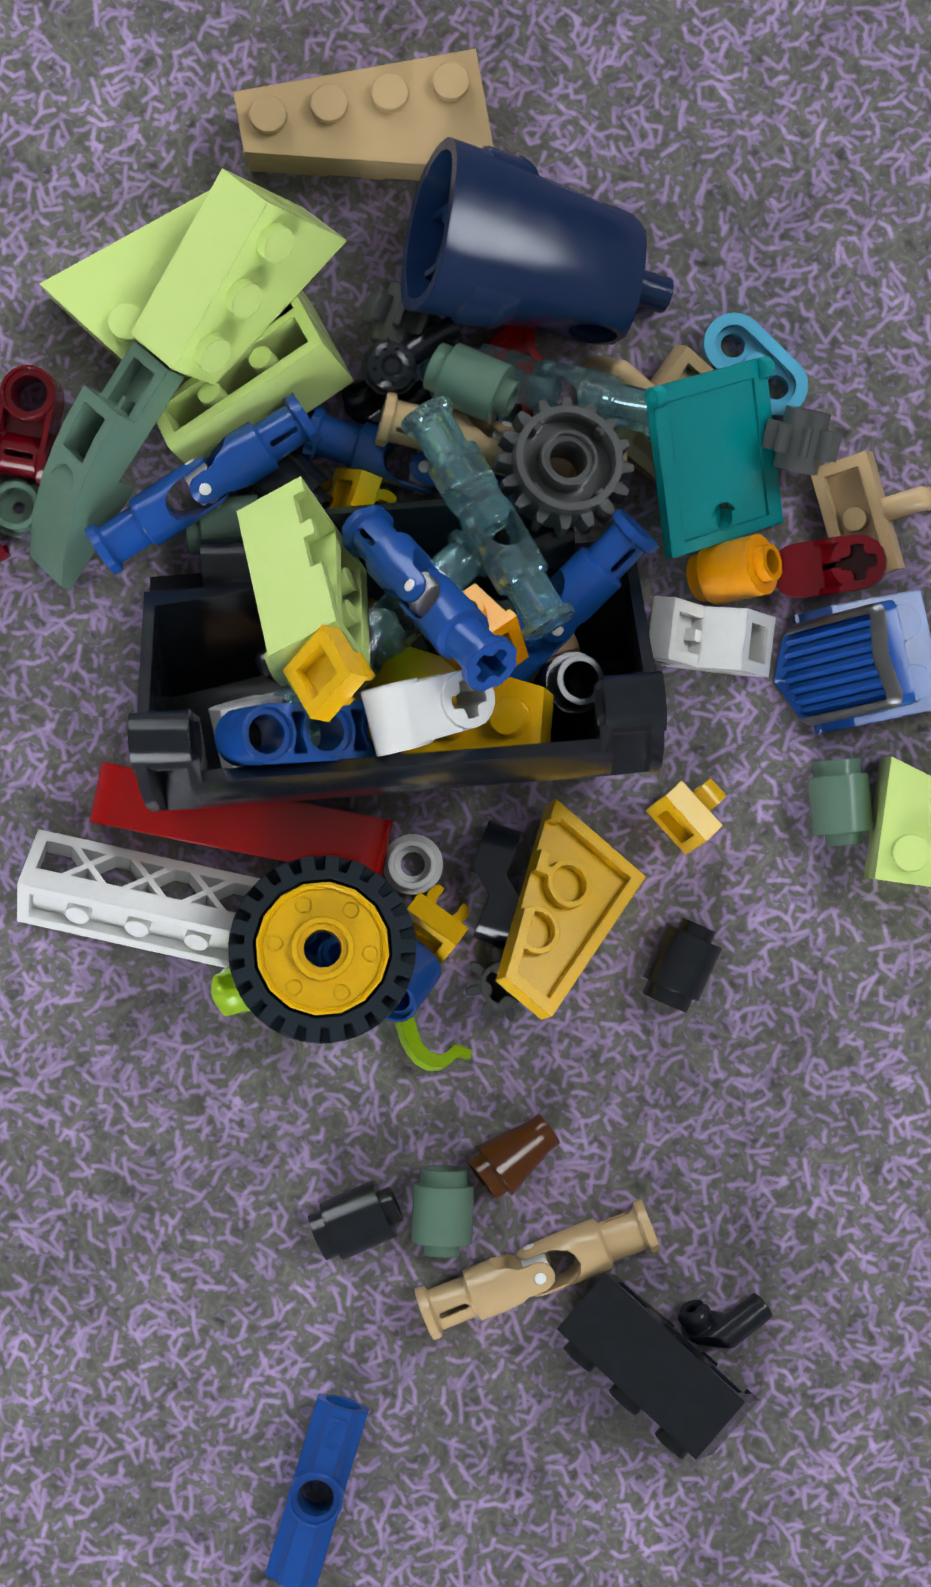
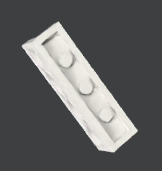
[17,829,260,968]

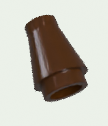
[467,1114,560,1200]

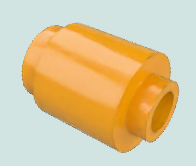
[686,534,782,605]

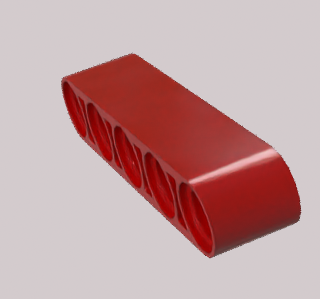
[89,762,393,876]

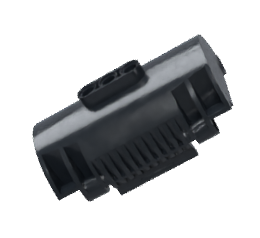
[127,495,667,812]

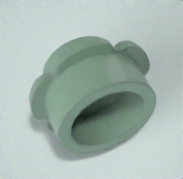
[0,478,39,538]

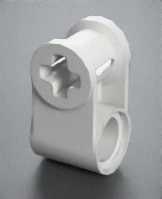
[360,670,495,756]

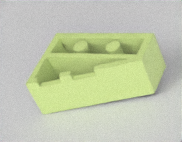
[130,168,347,385]
[39,190,210,362]
[156,290,354,464]
[236,476,370,694]
[863,756,931,887]

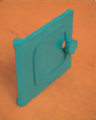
[644,356,783,559]

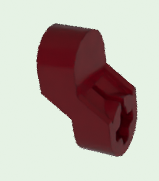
[776,534,888,598]

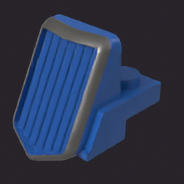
[772,589,931,735]

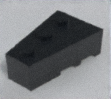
[557,1273,760,1460]

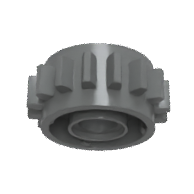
[493,397,634,538]

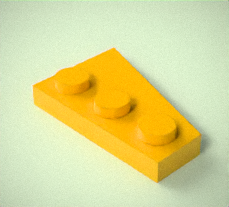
[368,637,554,754]
[495,799,646,1020]

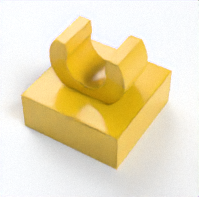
[329,467,397,508]
[283,624,376,722]
[645,778,727,855]
[407,884,470,965]

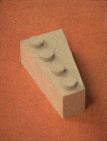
[233,48,494,181]

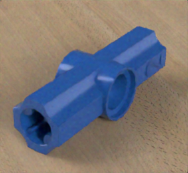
[265,1393,369,1587]

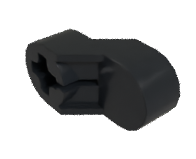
[470,820,522,949]

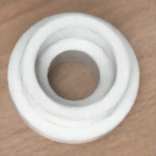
[383,834,443,895]

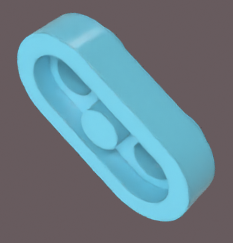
[701,313,808,419]

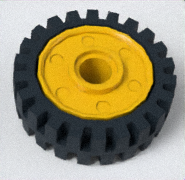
[228,855,416,1044]

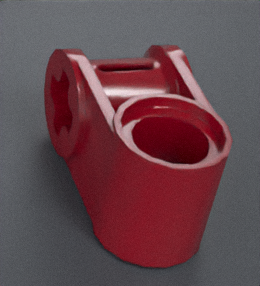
[0,365,64,487]

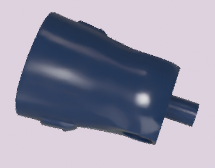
[401,137,674,345]

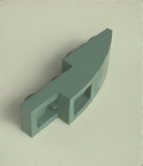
[30,341,184,590]

